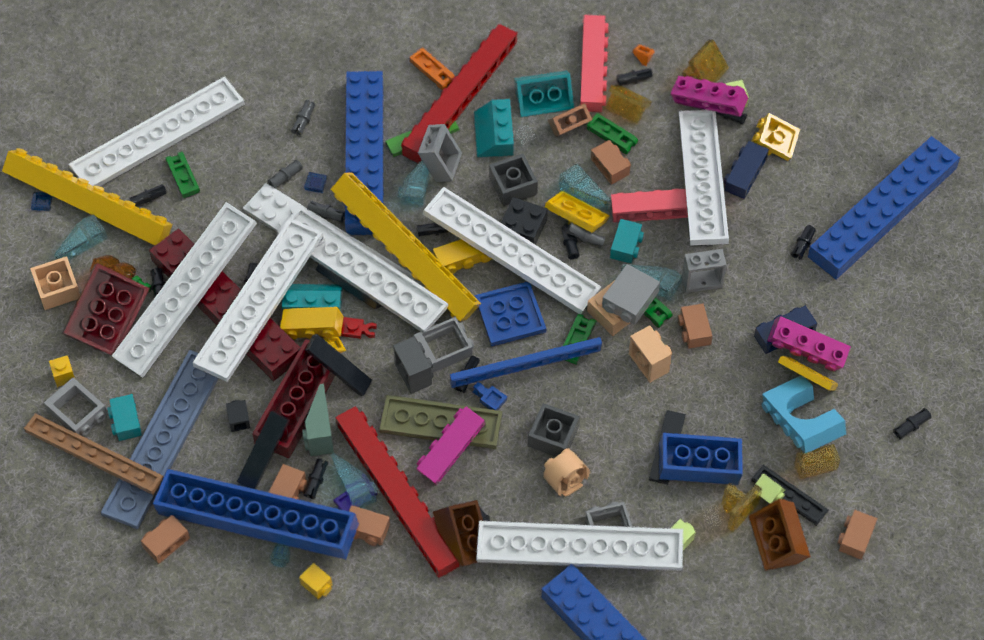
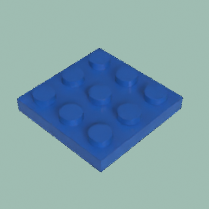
[475,282,546,347]

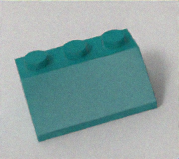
[514,70,574,117]
[474,99,514,158]
[282,284,343,311]

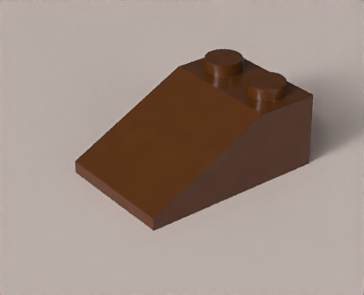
[433,500,483,567]

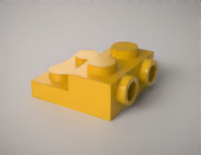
[752,113,800,161]

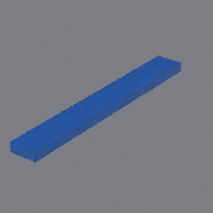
[450,337,602,388]

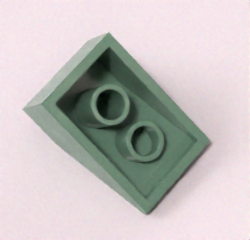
[302,384,334,457]

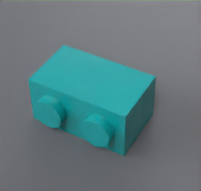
[610,219,644,264]
[107,394,142,441]

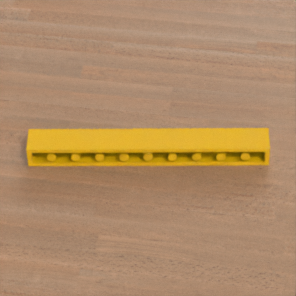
[2,148,173,245]
[330,172,481,321]

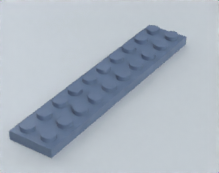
[101,350,219,529]

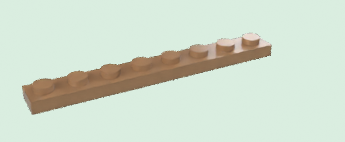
[24,413,164,495]

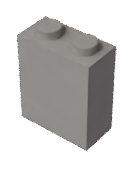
[602,264,660,325]

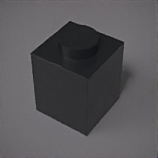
[226,400,251,432]

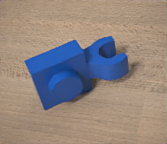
[472,382,507,410]

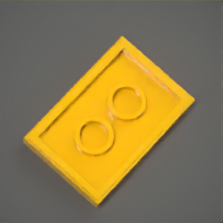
[544,191,609,233]
[778,356,838,390]

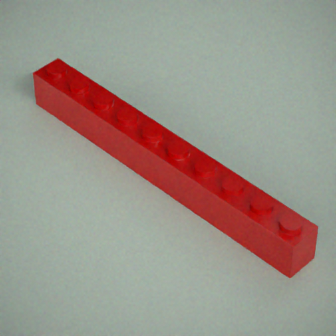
[401,24,517,165]
[335,406,459,578]

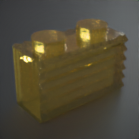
[794,444,840,479]

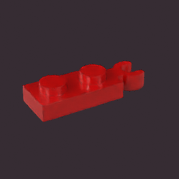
[341,317,377,339]

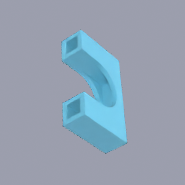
[762,375,846,454]

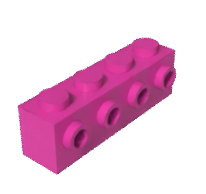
[670,76,748,116]
[767,316,851,371]
[416,406,486,486]

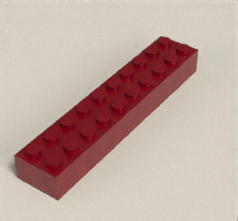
[149,228,301,382]

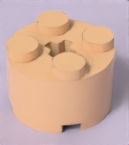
[543,448,590,497]

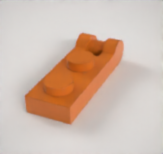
[409,47,455,91]

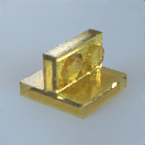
[682,40,729,83]
[605,85,653,124]
[721,483,762,533]

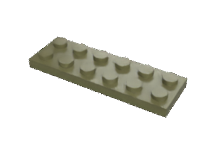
[379,395,503,449]

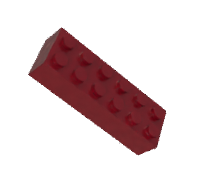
[252,339,335,459]

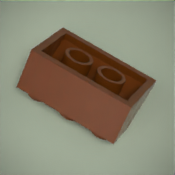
[749,499,811,571]

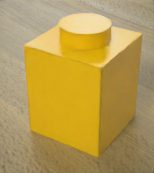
[49,355,75,387]
[299,563,332,599]

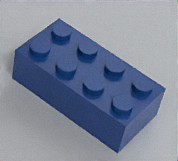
[659,433,743,485]

